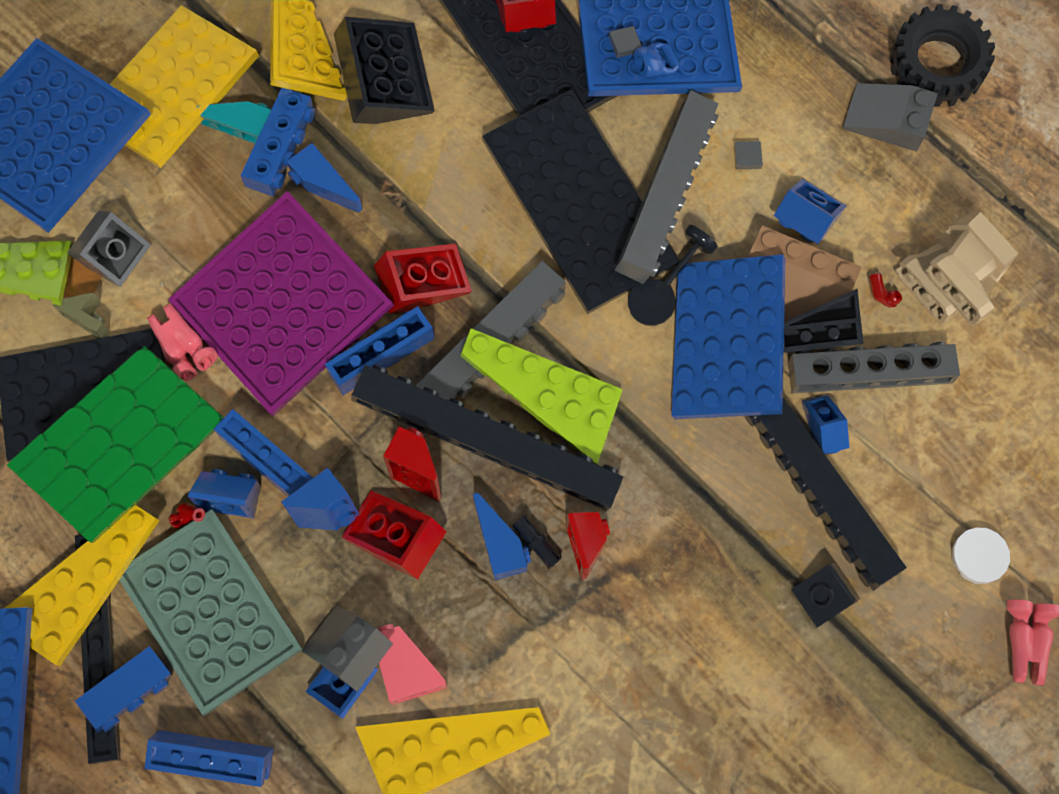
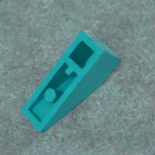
[197,101,271,144]

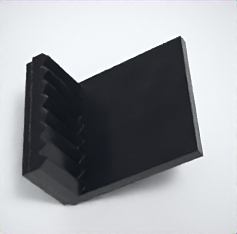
[791,562,860,628]

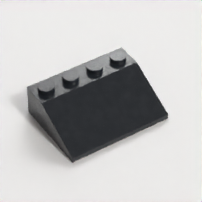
[334,17,435,124]

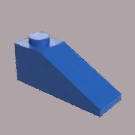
[287,143,362,213]
[473,493,531,580]

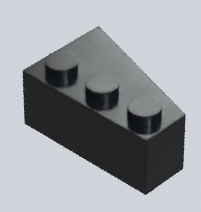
[784,288,864,353]

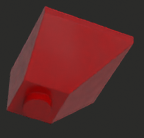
[566,512,610,580]

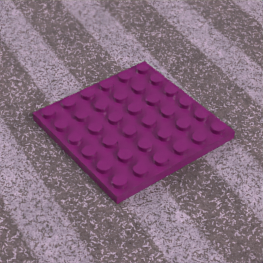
[168,191,394,416]

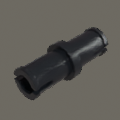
[512,515,562,570]

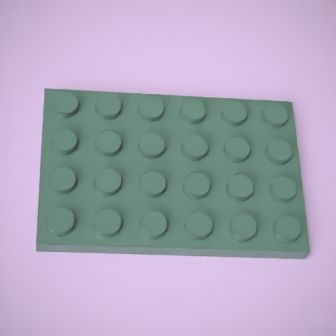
[119,509,303,716]

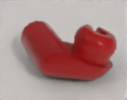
[868,273,902,308]
[169,502,205,528]

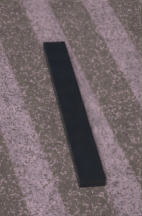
[75,535,120,765]

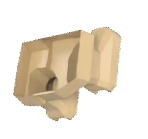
[895,212,1019,326]

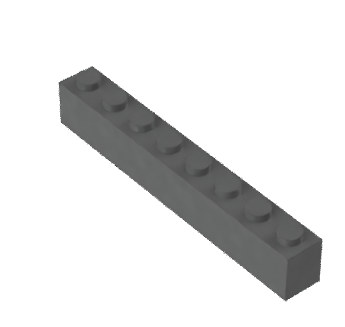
[614,90,719,284]
[394,261,566,436]

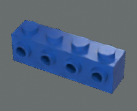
[240,88,315,197]
[325,306,434,396]

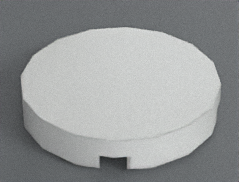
[952,527,1010,584]

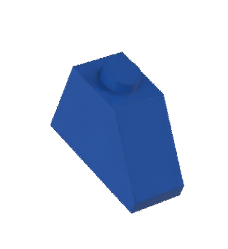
[802,395,850,454]

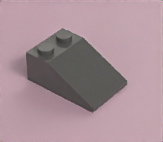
[843,83,938,152]
[302,605,393,691]

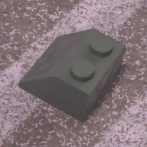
[67,211,151,287]

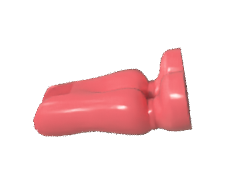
[147,303,218,382]
[1006,600,1059,686]

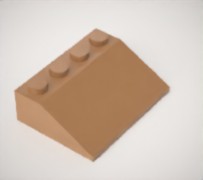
[748,226,862,322]

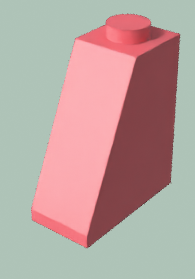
[377,624,447,705]

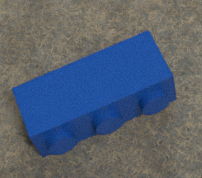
[75,646,171,733]

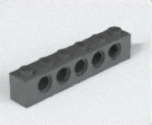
[788,341,960,394]

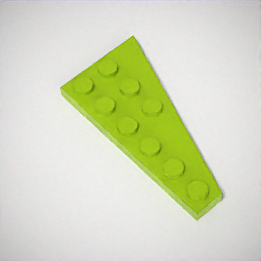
[0,241,73,306]
[460,329,623,465]

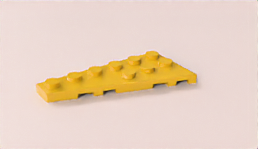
[270,0,347,101]
[5,505,160,666]
[355,707,551,794]

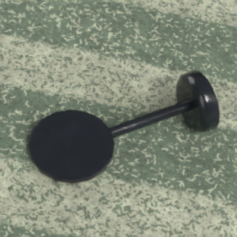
[628,225,718,326]

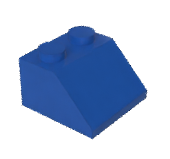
[773,179,847,244]
[281,468,359,531]
[188,469,261,519]

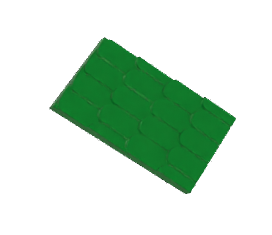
[7,346,225,543]

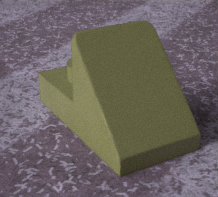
[53,293,110,338]

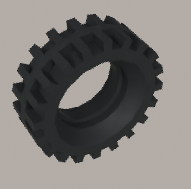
[890,4,995,107]

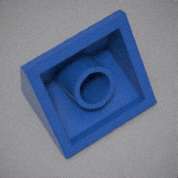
[305,667,378,719]

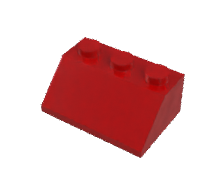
[383,426,442,502]

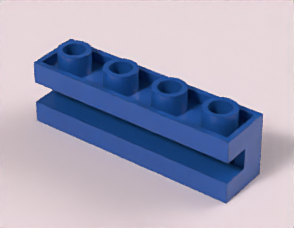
[214,409,313,497]
[144,730,273,787]

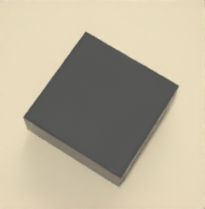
[608,26,641,58]
[734,141,763,170]

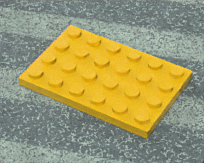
[109,5,259,168]

